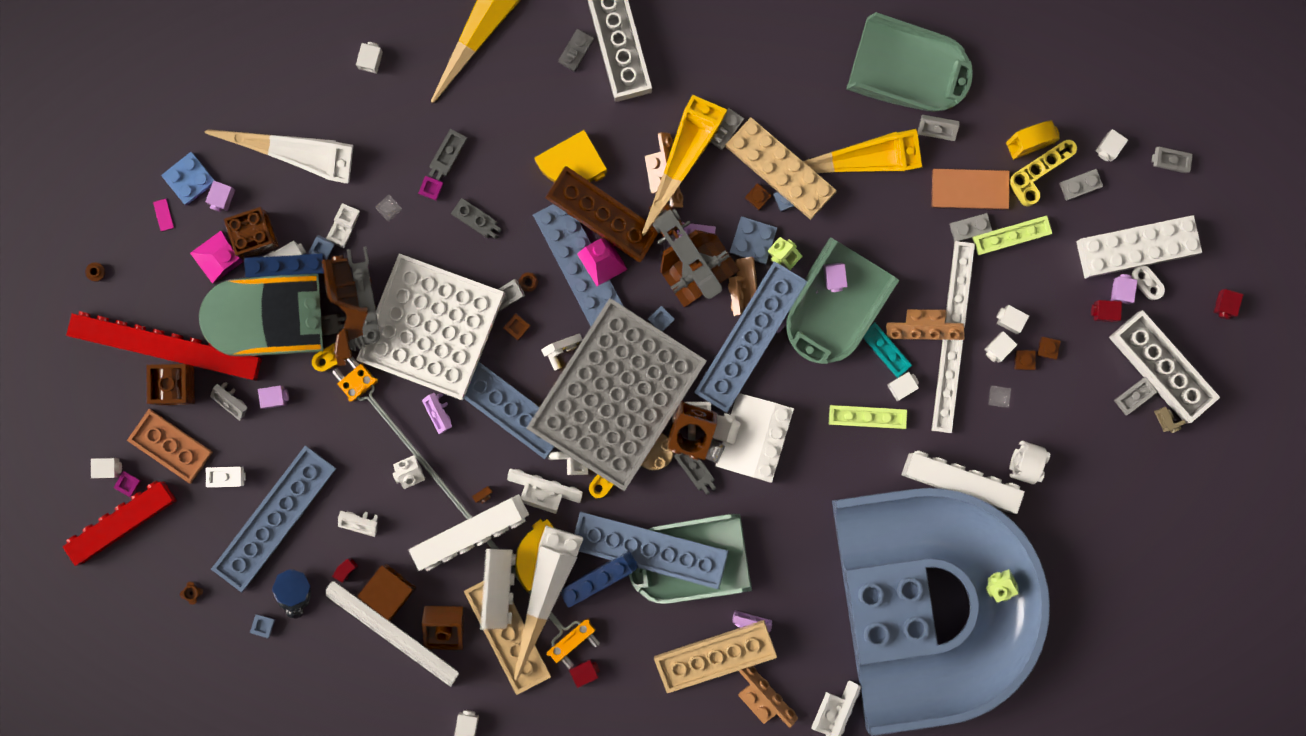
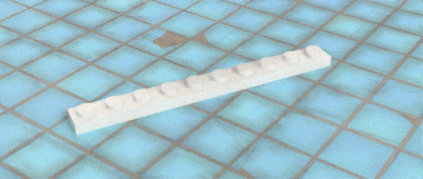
[932,241,975,433]

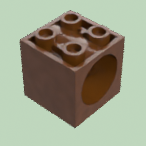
[224,207,279,260]
[146,364,195,405]
[668,401,717,460]
[358,564,416,620]

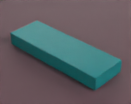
[863,322,912,378]

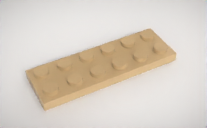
[725,117,837,220]
[464,581,551,695]
[654,620,777,693]

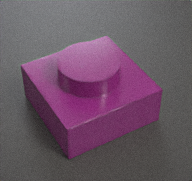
[418,176,444,201]
[113,471,142,497]

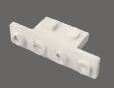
[507,469,583,514]
[812,681,861,736]

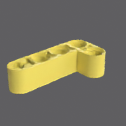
[1009,140,1077,207]

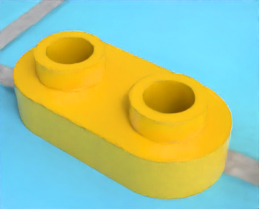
[312,343,337,372]
[589,474,614,498]

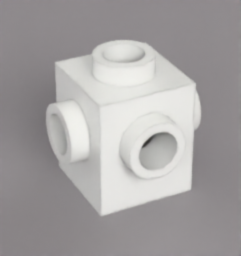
[393,455,425,489]

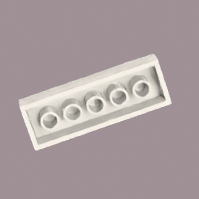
[588,0,652,102]
[1077,215,1202,278]
[1109,310,1220,424]
[902,451,1025,514]
[409,494,529,571]

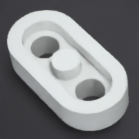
[1132,266,1165,300]

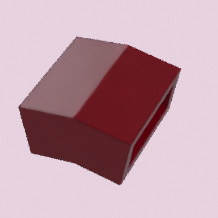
[332,558,359,583]

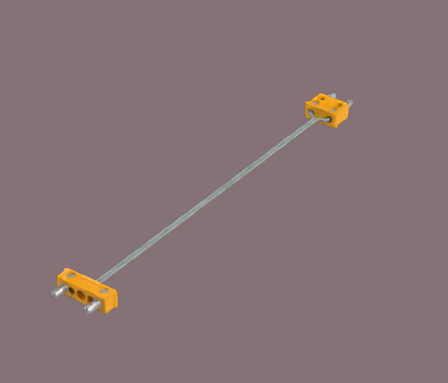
[332,356,600,669]

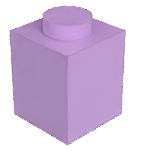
[206,181,235,212]
[823,262,847,292]
[1111,274,1137,304]
[258,386,289,409]

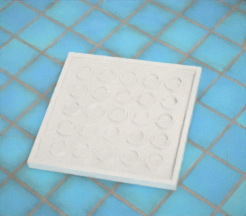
[356,254,505,400]

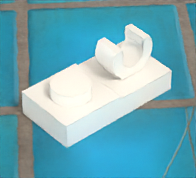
[206,467,246,487]
[338,511,377,537]

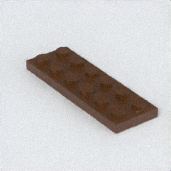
[545,166,658,262]

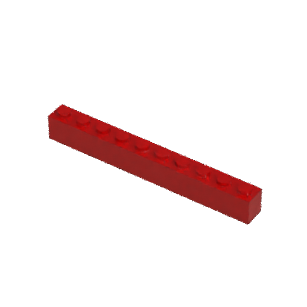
[66,311,262,381]

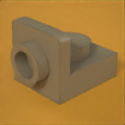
[1154,407,1186,433]

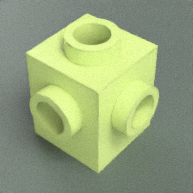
[768,237,802,270]
[986,569,1019,603]

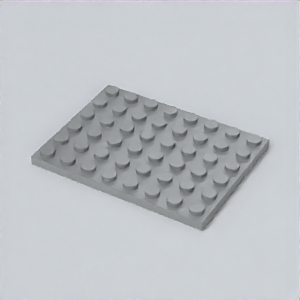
[526,298,706,491]

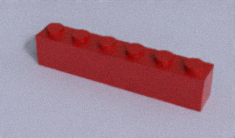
[63,481,177,566]

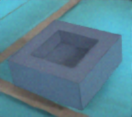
[773,192,794,212]
[308,235,335,260]
[648,306,675,332]
[250,614,275,638]

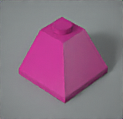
[190,231,244,284]
[577,238,627,286]

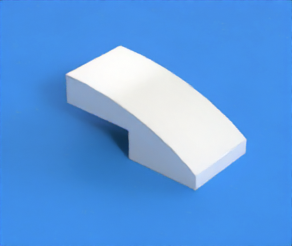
[326,203,360,248]

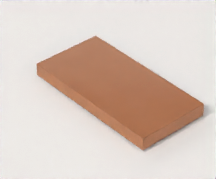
[932,169,1009,210]
[127,409,213,484]

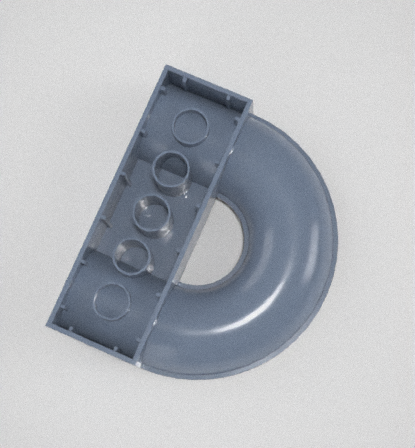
[832,488,1049,736]

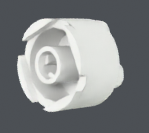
[1009,441,1050,485]

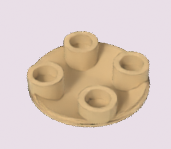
[641,433,674,470]

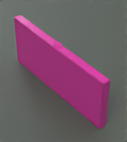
[153,199,174,231]

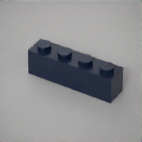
[244,254,326,278]
[560,551,638,608]

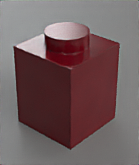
[1214,289,1243,320]
[1091,300,1122,322]
[569,659,600,688]

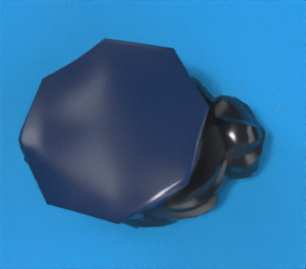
[272,569,311,619]

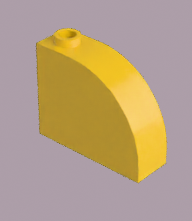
[1006,120,1060,160]
[534,130,607,182]
[515,519,554,592]

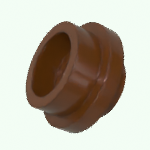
[85,262,105,282]
[519,272,538,292]

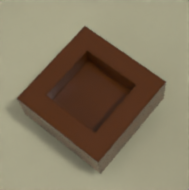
[745,183,772,211]
[504,313,530,341]
[1037,337,1061,360]
[1015,350,1036,370]
[472,486,493,504]

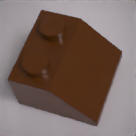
[422,606,464,650]

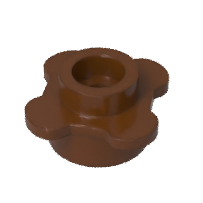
[180,582,203,605]

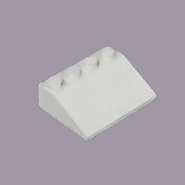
[715,393,794,483]
[481,548,516,629]

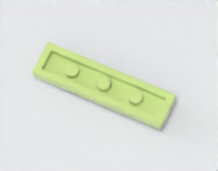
[973,216,1052,256]
[829,405,907,429]

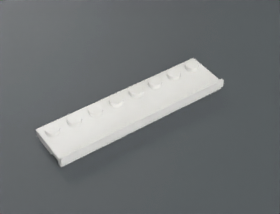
[326,581,459,687]

